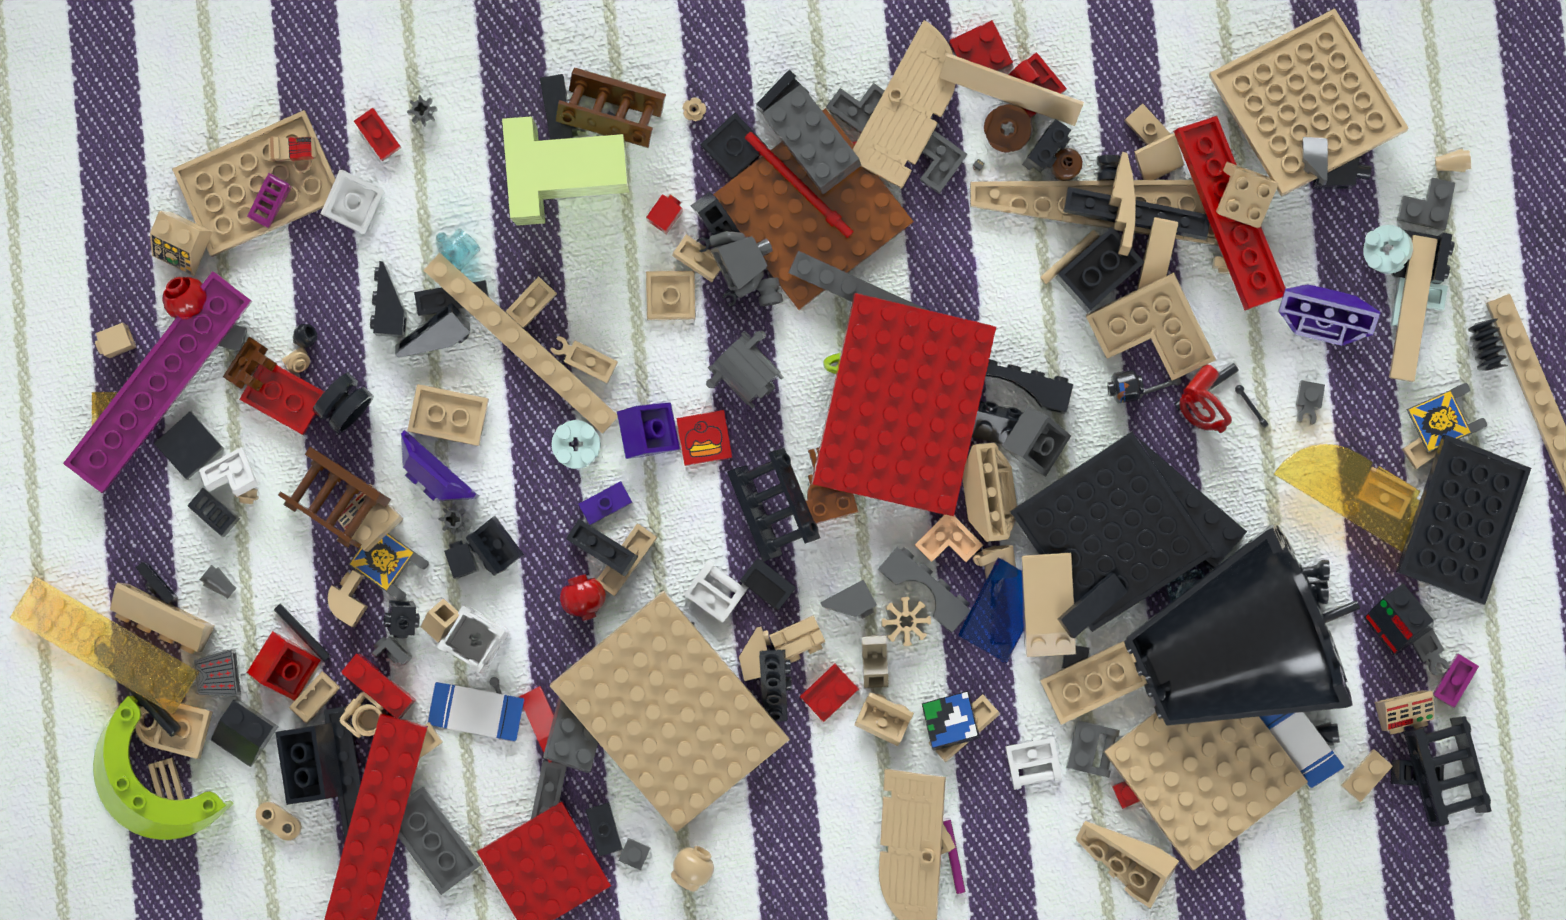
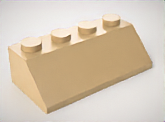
[110,583,215,654]

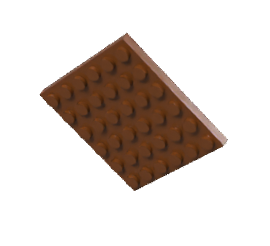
[713,108,914,310]

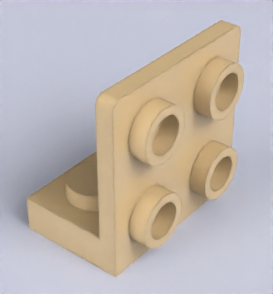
[1216,162,1279,228]

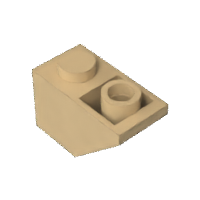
[739,627,771,681]

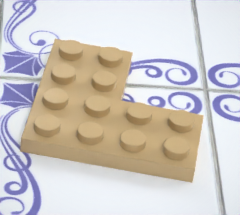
[1086,273,1216,380]

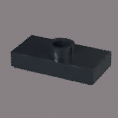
[136,562,179,605]
[585,802,623,856]

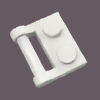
[684,560,749,623]
[1005,737,1062,790]

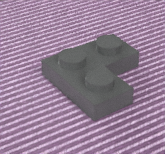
[826,83,885,134]
[920,131,968,194]
[1397,178,1455,231]

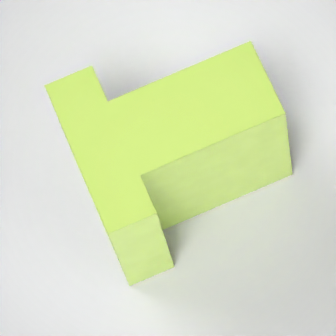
[502,117,630,226]

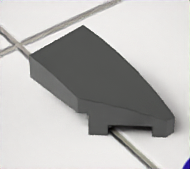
[1301,137,1328,185]

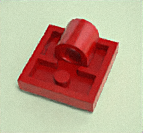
[1008,52,1067,118]

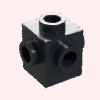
[384,600,420,639]

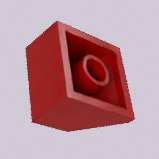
[246,631,321,701]

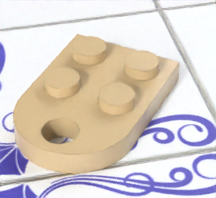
[135,699,213,759]

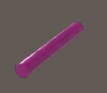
[943,820,966,894]

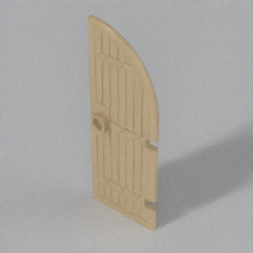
[853,20,956,188]
[879,769,946,920]

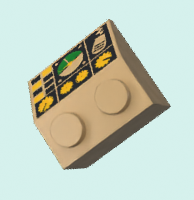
[150,211,212,276]

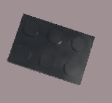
[1055,227,1144,314]
[275,723,343,805]

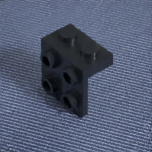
[1391,229,1455,284]

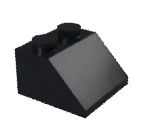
[211,699,279,767]

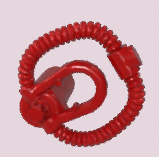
[1179,364,1232,433]

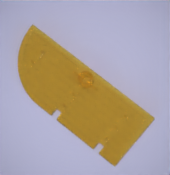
[1273,444,1420,552]

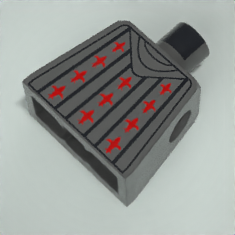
[181,649,241,696]

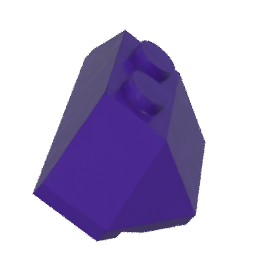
[1278,284,1380,346]
[401,430,479,501]

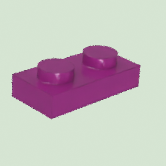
[1433,653,1479,708]

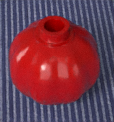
[162,277,207,320]
[560,574,606,621]

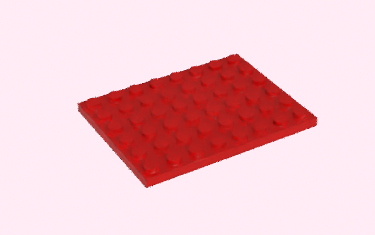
[811,293,997,517]

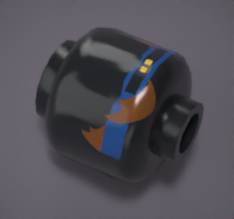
[1107,370,1144,403]

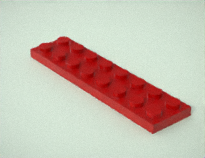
[1173,116,1286,311]

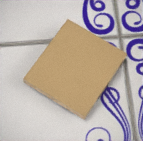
[1134,133,1184,180]

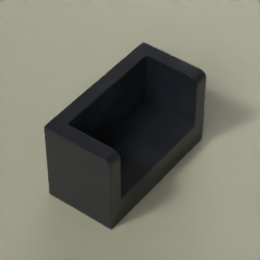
[740,558,796,611]

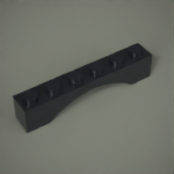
[985,359,1073,414]

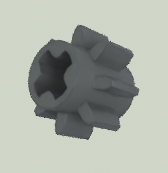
[407,95,438,127]
[438,504,470,535]

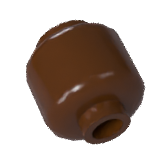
[1051,148,1083,181]

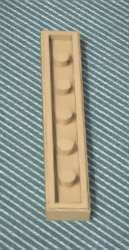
[939,53,1084,126]
[1389,235,1437,382]

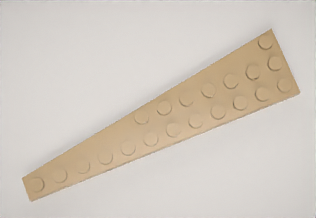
[970,180,1219,246]

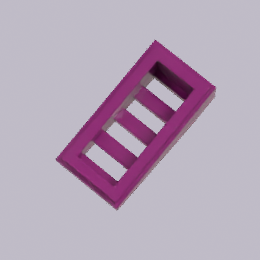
[247,173,292,229]

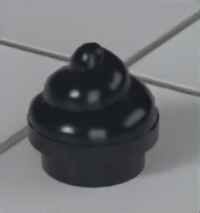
[293,324,317,348]

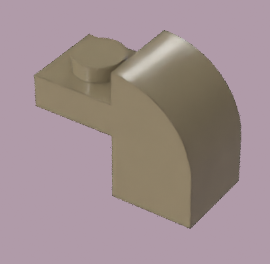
[861,635,888,688]

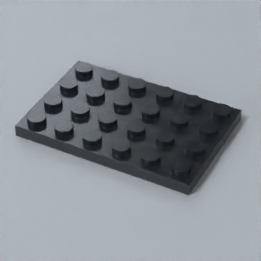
[1396,435,1532,605]

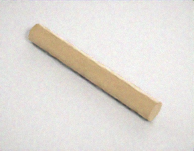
[1040,230,1100,284]

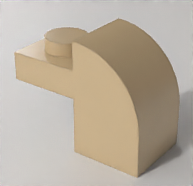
[328,570,368,627]

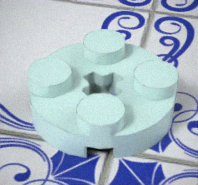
[1363,225,1413,274]
[552,420,601,469]

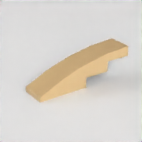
[1109,152,1136,256]
[1137,217,1178,290]

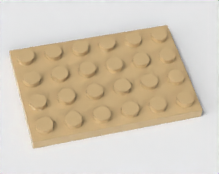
[172,110,336,257]

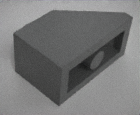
[820,580,877,619]

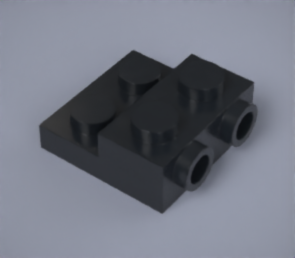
[1022,119,1071,173]

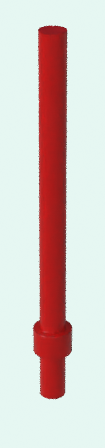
[745,132,854,239]

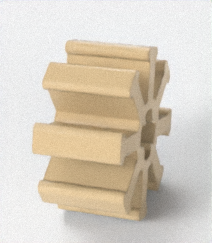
[881,597,931,646]

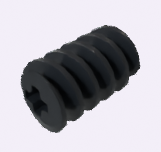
[1468,318,1508,371]

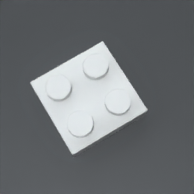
[321,170,384,234]

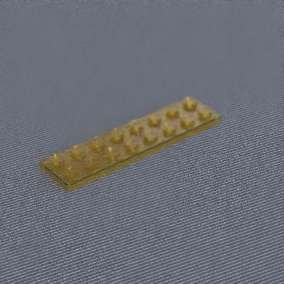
[10,576,199,714]

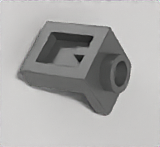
[372,637,412,665]

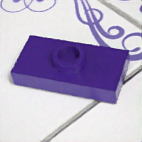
[578,481,633,525]

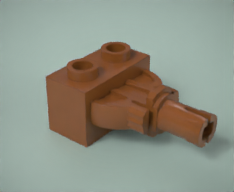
[806,447,858,524]

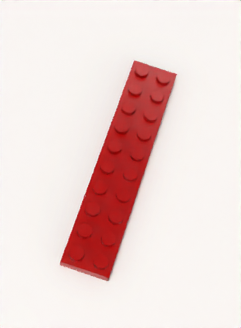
[324,714,428,920]

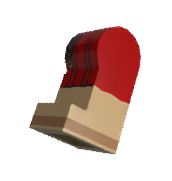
[269,137,316,163]

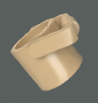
[973,545,1017,580]
[340,692,387,738]

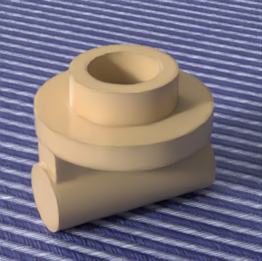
[282,347,310,373]

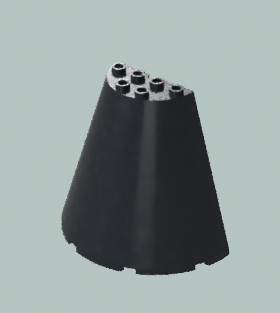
[1124,524,1353,726]

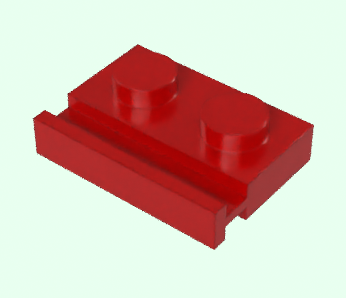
[800,664,859,722]

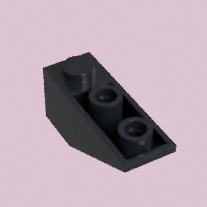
[370,261,407,338]

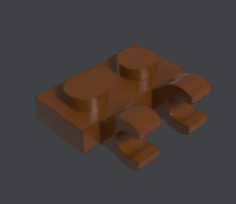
[223,337,277,392]

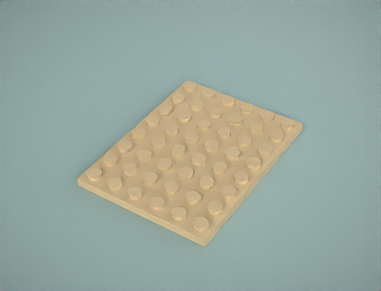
[550,591,790,833]

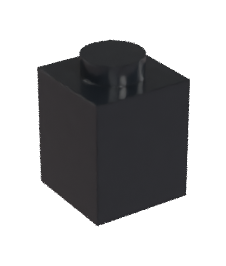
[444,540,479,579]

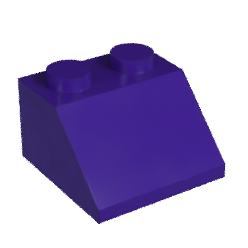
[617,402,680,459]

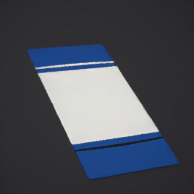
[428,682,524,741]
[1259,712,1344,788]

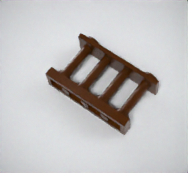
[556,67,666,148]
[278,447,391,548]

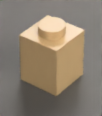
[95,323,137,358]
[420,598,459,643]

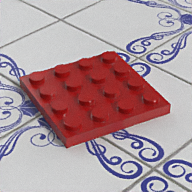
[477,801,611,920]

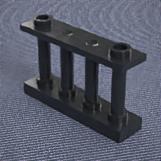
[727,448,821,562]
[1404,716,1492,827]

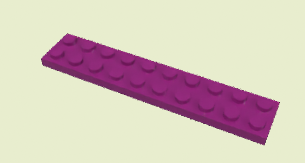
[63,271,253,493]

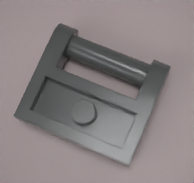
[1066,720,1120,778]

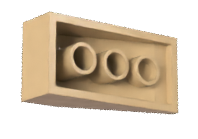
[1022,553,1076,657]

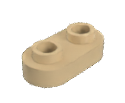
[256,802,302,840]

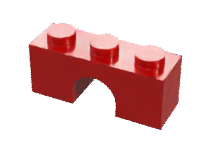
[341,654,416,719]

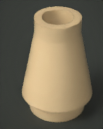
[1435,148,1471,172]

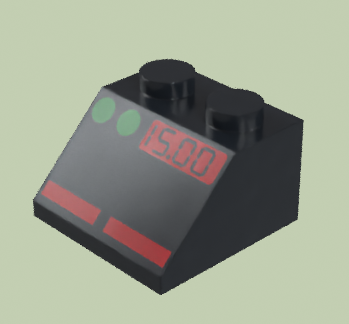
[1364,583,1434,656]

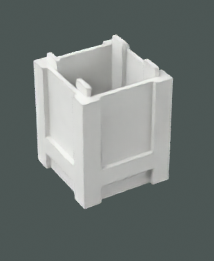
[437,605,510,673]

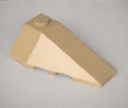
[1076,821,1179,909]

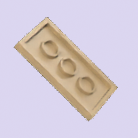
[1039,640,1147,725]

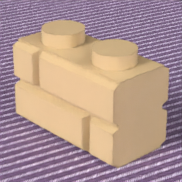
[769,615,825,663]

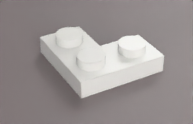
[199,447,258,497]

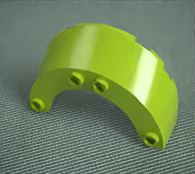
[93,696,233,840]

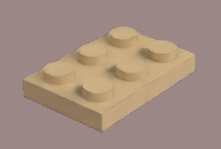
[407,384,489,446]

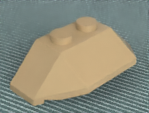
[962,443,1017,542]

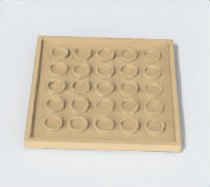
[1209,9,1409,197]
[1103,712,1308,870]

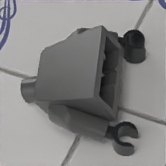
[696,231,773,306]

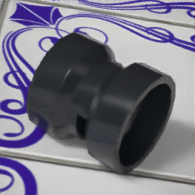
[1097,155,1121,181]

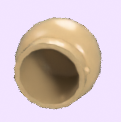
[670,846,714,891]

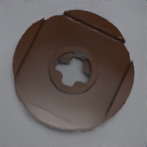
[984,104,1033,153]

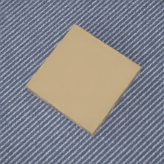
[646,271,695,320]

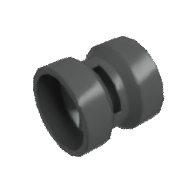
[756,277,783,307]

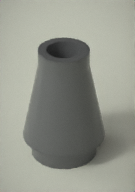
[199,565,237,599]

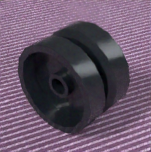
[312,372,374,434]

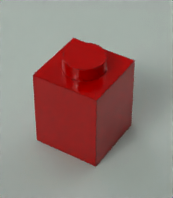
[646,194,683,235]

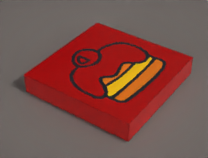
[676,410,732,466]

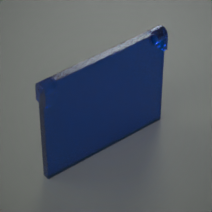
[958,557,1024,663]

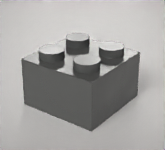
[1002,406,1071,477]

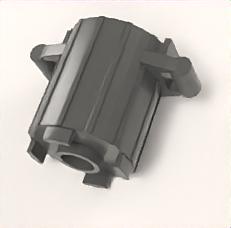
[706,331,784,409]

